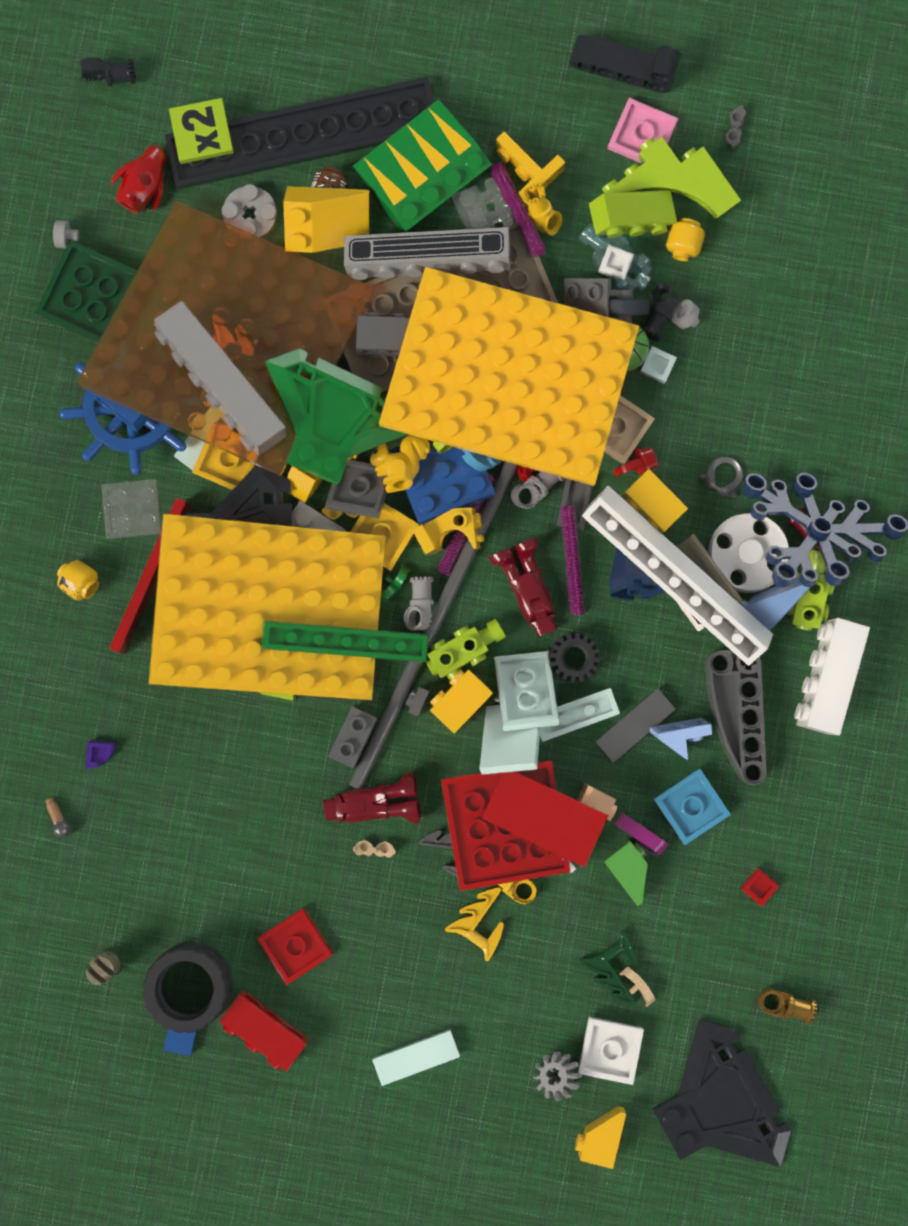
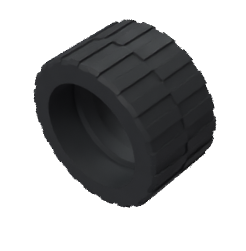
[143,942,233,1033]

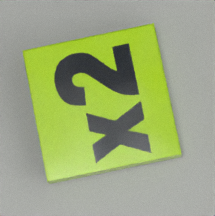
[169,98,234,164]

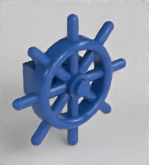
[59,340,202,475]

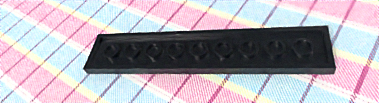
[165,77,434,190]

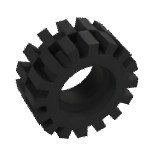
[550,633,600,683]

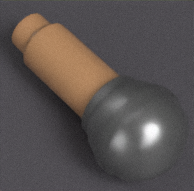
[45,798,72,839]

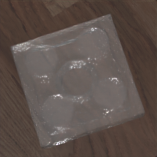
[101,479,162,540]

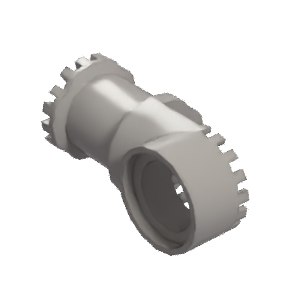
[511,472,565,509]
[404,577,434,631]

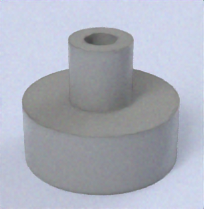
[53,220,79,248]
[671,299,700,329]

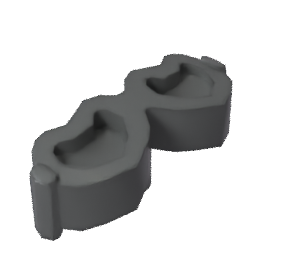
[725,105,746,149]

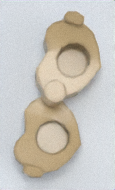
[353,840,396,858]
[619,967,655,1007]

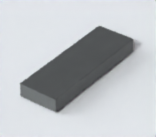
[595,688,675,763]

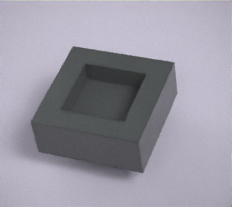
[406,687,430,717]

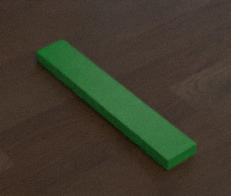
[261,621,429,662]

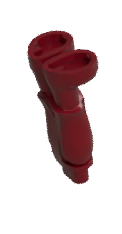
[489,537,558,637]
[323,771,421,824]

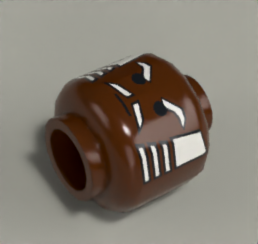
[310,166,348,189]

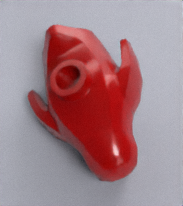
[110,145,165,214]

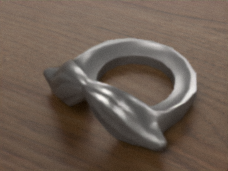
[700,457,743,498]

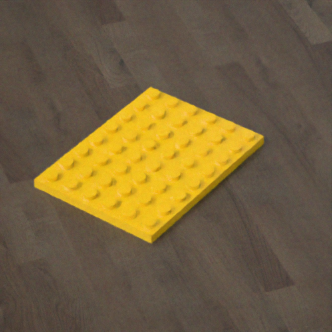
[379,267,639,486]
[149,514,386,700]

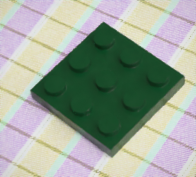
[35,240,145,348]

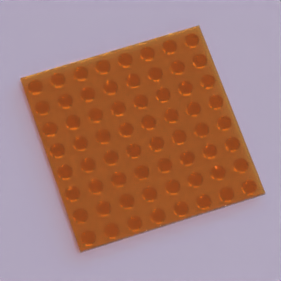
[76,201,374,476]

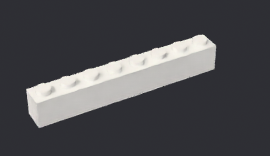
[582,486,773,666]

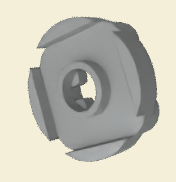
[222,184,277,241]

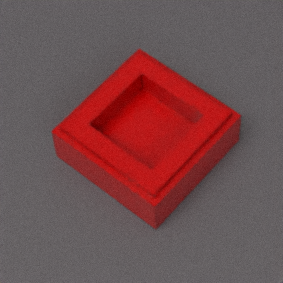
[740,867,779,907]

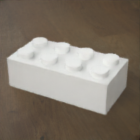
[794,618,870,736]

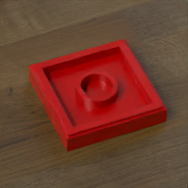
[257,907,334,985]

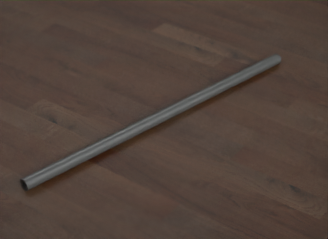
[349,461,518,789]

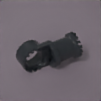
[80,58,136,87]
[641,283,679,342]

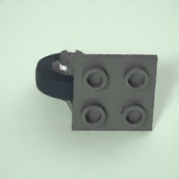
[564,278,649,324]

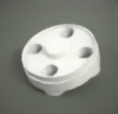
[707,513,789,593]

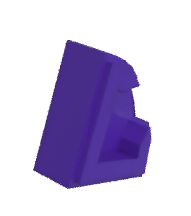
[85,741,117,768]

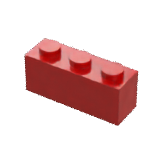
[219,990,309,1072]

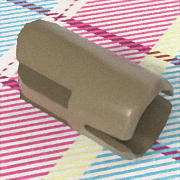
[86,951,120,985]

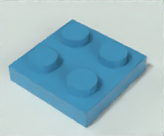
[653,768,731,845]

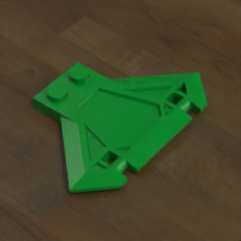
[265,349,407,485]

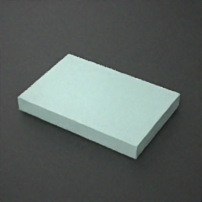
[494,651,559,731]
[480,705,540,774]

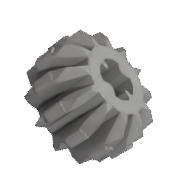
[533,1052,582,1101]

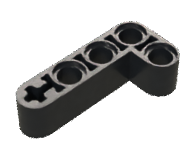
[569,35,681,93]

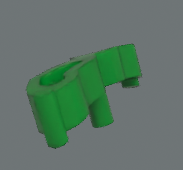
[380,563,411,603]

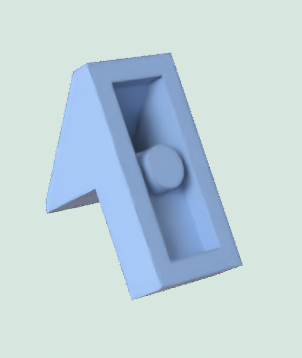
[650,718,712,760]

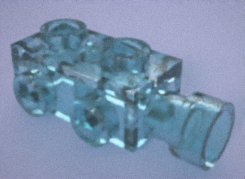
[578,222,652,292]

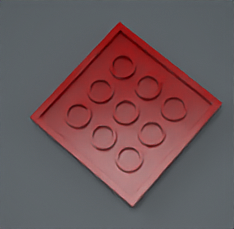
[441,761,571,891]

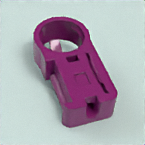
[614,812,669,856]

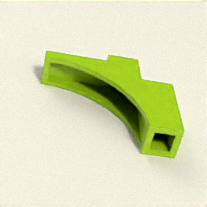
[602,136,741,220]

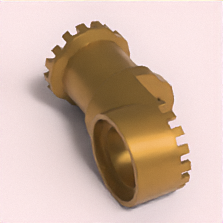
[757,988,817,1025]

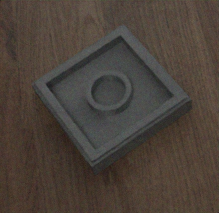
[325,460,387,519]

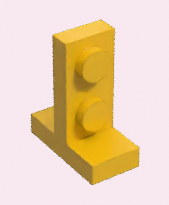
[496,132,565,208]

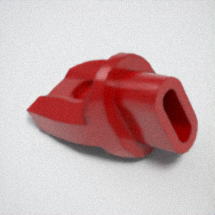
[613,447,658,477]

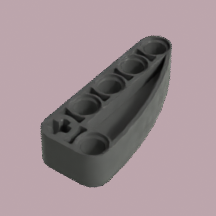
[705,650,767,785]

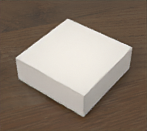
[598,245,634,282]

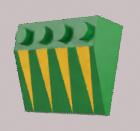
[353,99,492,233]

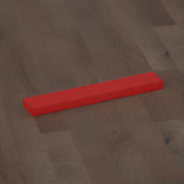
[110,498,191,654]

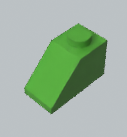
[602,840,647,906]

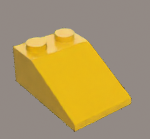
[284,186,369,253]

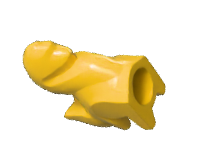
[370,435,430,493]

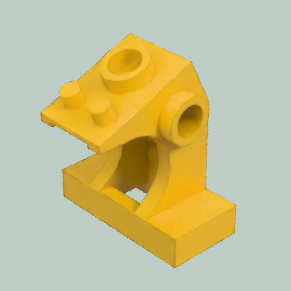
[412,508,484,555]

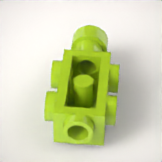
[787,546,834,630]
[426,619,506,680]

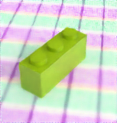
[589,190,677,238]

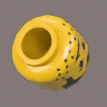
[57,560,99,601]

